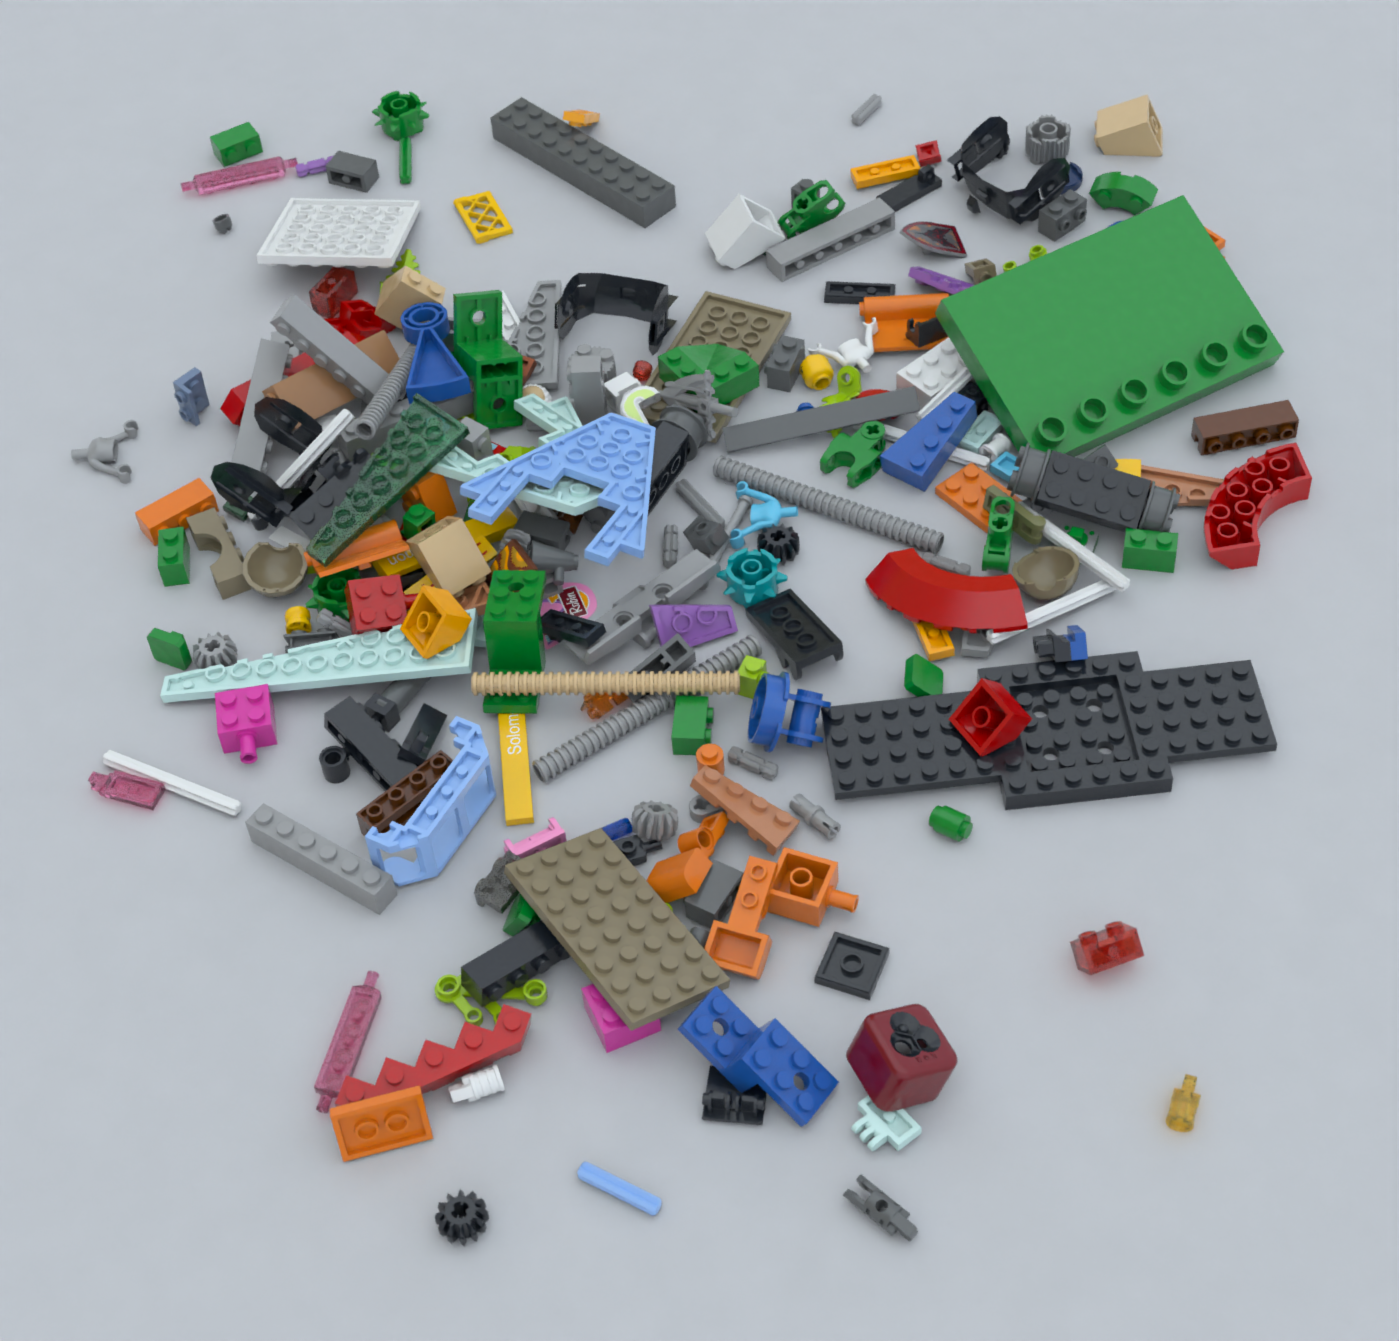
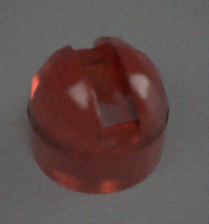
[633,360,653,381]

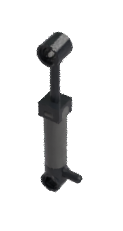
[319,677,432,784]

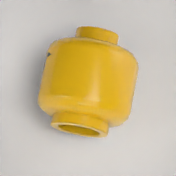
[799,354,834,390]

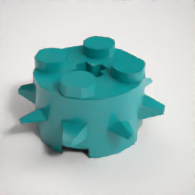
[716,548,788,608]

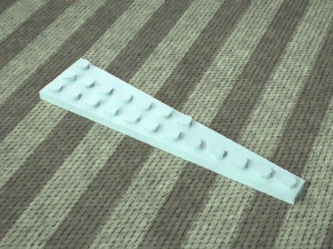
[160,608,478,703]

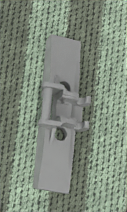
[564,549,721,665]

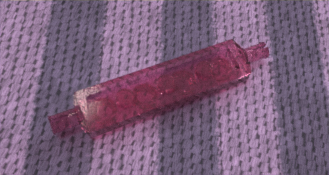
[181,156,298,195]
[314,971,382,1113]

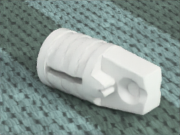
[448,1064,505,1103]

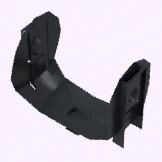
[946,116,1070,225]
[554,273,679,355]
[210,397,332,528]

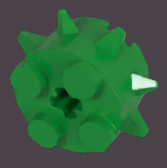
[372,91,430,141]
[305,568,362,622]

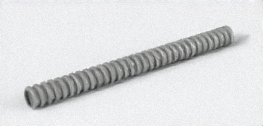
[354,343,416,440]
[713,455,944,554]
[532,635,762,782]

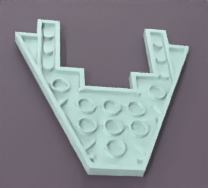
[408,394,604,516]

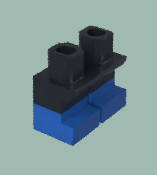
[1033,625,1088,662]

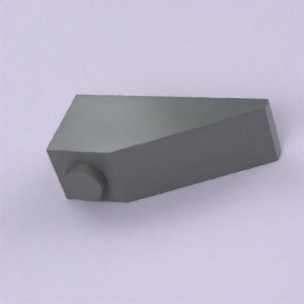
[626,633,696,703]

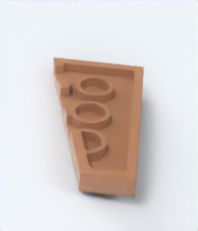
[1141,465,1224,506]
[690,765,800,856]

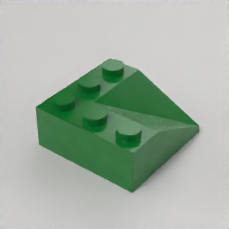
[658,344,760,413]

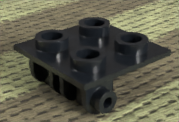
[702,1066,767,1125]

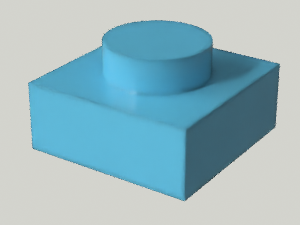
[990,451,1019,483]

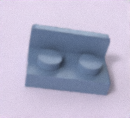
[173,367,210,426]

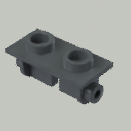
[283,628,340,653]

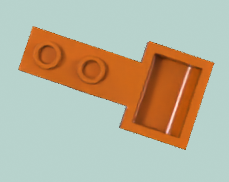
[646,811,730,903]
[705,856,778,980]

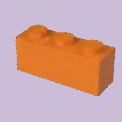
[135,478,219,546]

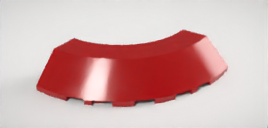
[1204,443,1312,570]
[865,548,1028,633]

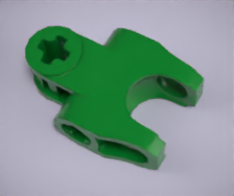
[778,180,846,240]
[820,421,886,488]
[982,496,1015,574]

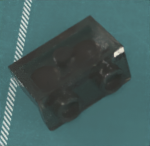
[474,850,522,914]

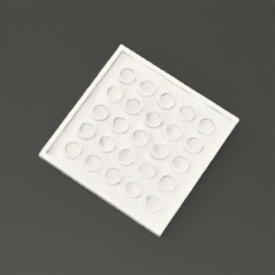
[257,198,421,268]

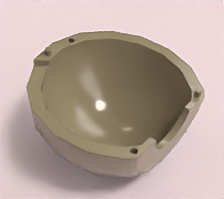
[242,542,308,598]
[1012,546,1080,600]

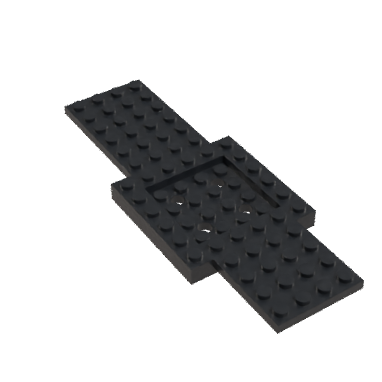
[821,651,1277,810]

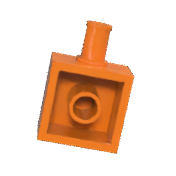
[392,463,458,523]
[767,847,859,927]

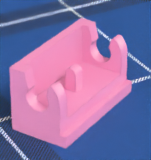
[503,817,566,862]

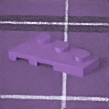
[908,266,974,294]
[649,605,738,647]

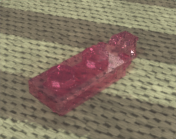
[88,770,166,810]

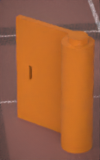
[859,293,949,352]
[303,519,410,578]

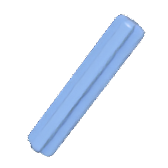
[577,1162,662,1215]

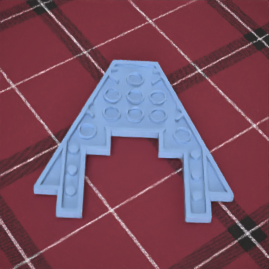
[460,412,656,566]

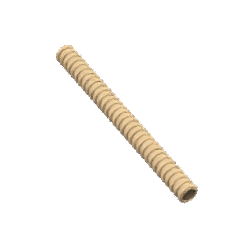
[471,671,740,696]

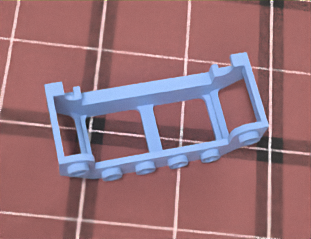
[365,716,497,886]

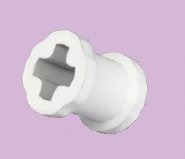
[979,433,1012,464]

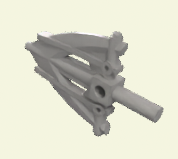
[659,370,738,441]

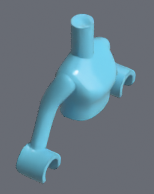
[730,481,798,549]

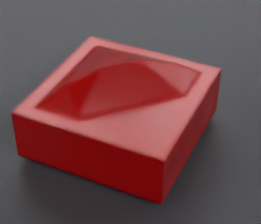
[915,140,942,167]

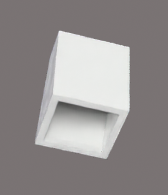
[705,194,786,269]

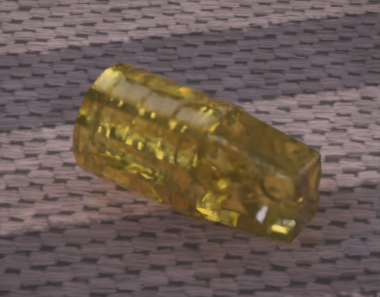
[1165,1074,1201,1132]

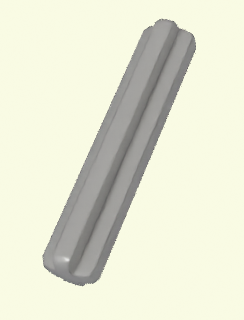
[676,479,726,528]

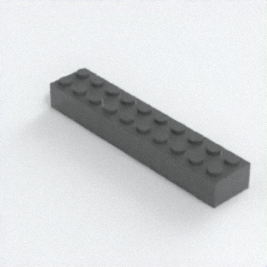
[490,97,676,228]

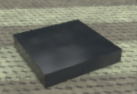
[814,931,889,1000]

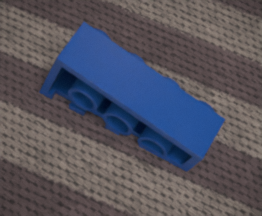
[880,392,977,492]

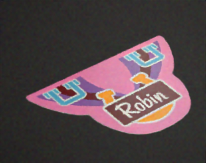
[540,582,597,650]

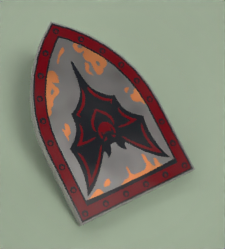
[900,221,967,257]

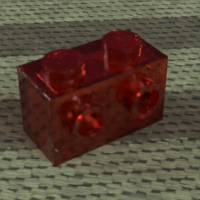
[309,267,358,318]
[1070,921,1144,975]

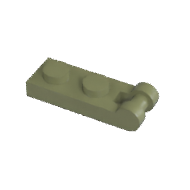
[983,485,1046,545]

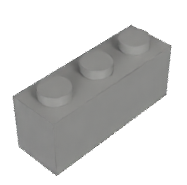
[567,355,607,426]

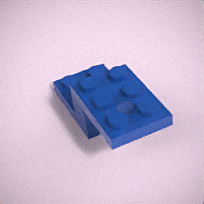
[678,986,839,1127]

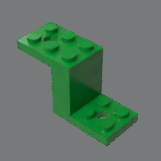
[453,290,523,429]
[483,570,546,714]

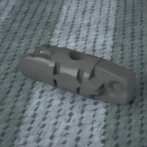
[843,1174,918,1241]

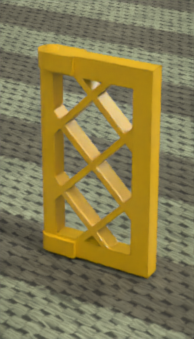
[453,191,513,244]

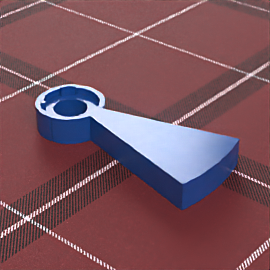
[400,302,471,404]

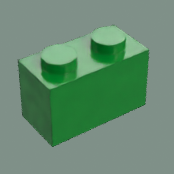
[210,122,263,167]
[158,527,190,587]
[1122,528,1178,573]
[671,696,714,755]

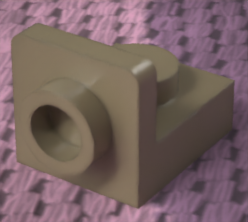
[965,258,997,285]

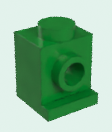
[400,503,436,540]

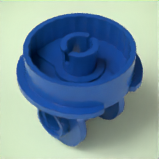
[748,672,831,753]

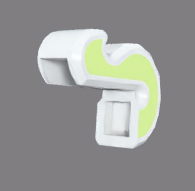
[620,386,661,425]

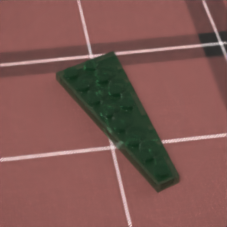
[306,393,470,567]

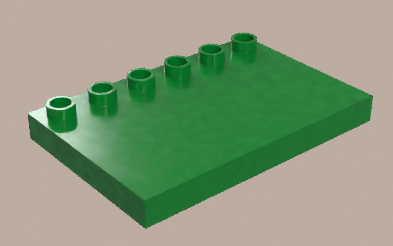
[935,195,1284,457]

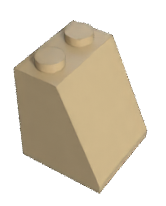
[1094,94,1163,157]
[374,266,446,330]
[405,516,491,598]

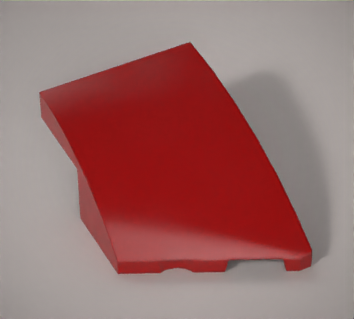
[324,299,397,338]

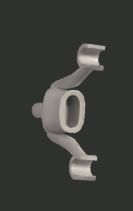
[71,420,138,484]

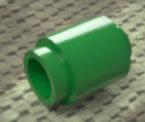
[929,805,973,842]

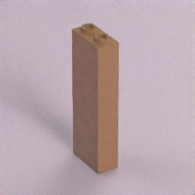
[262,330,400,432]

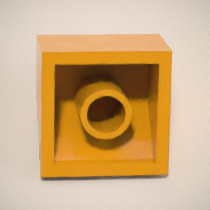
[400,585,472,659]

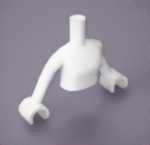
[808,317,879,373]

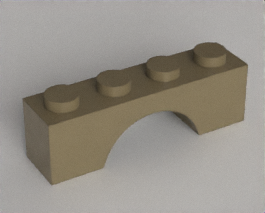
[186,508,251,600]

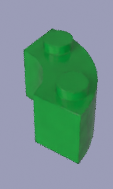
[1089,172,1158,215]

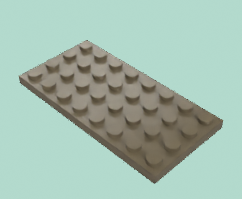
[641,291,791,444]
[504,828,730,1031]

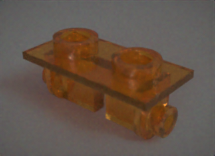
[580,692,629,720]

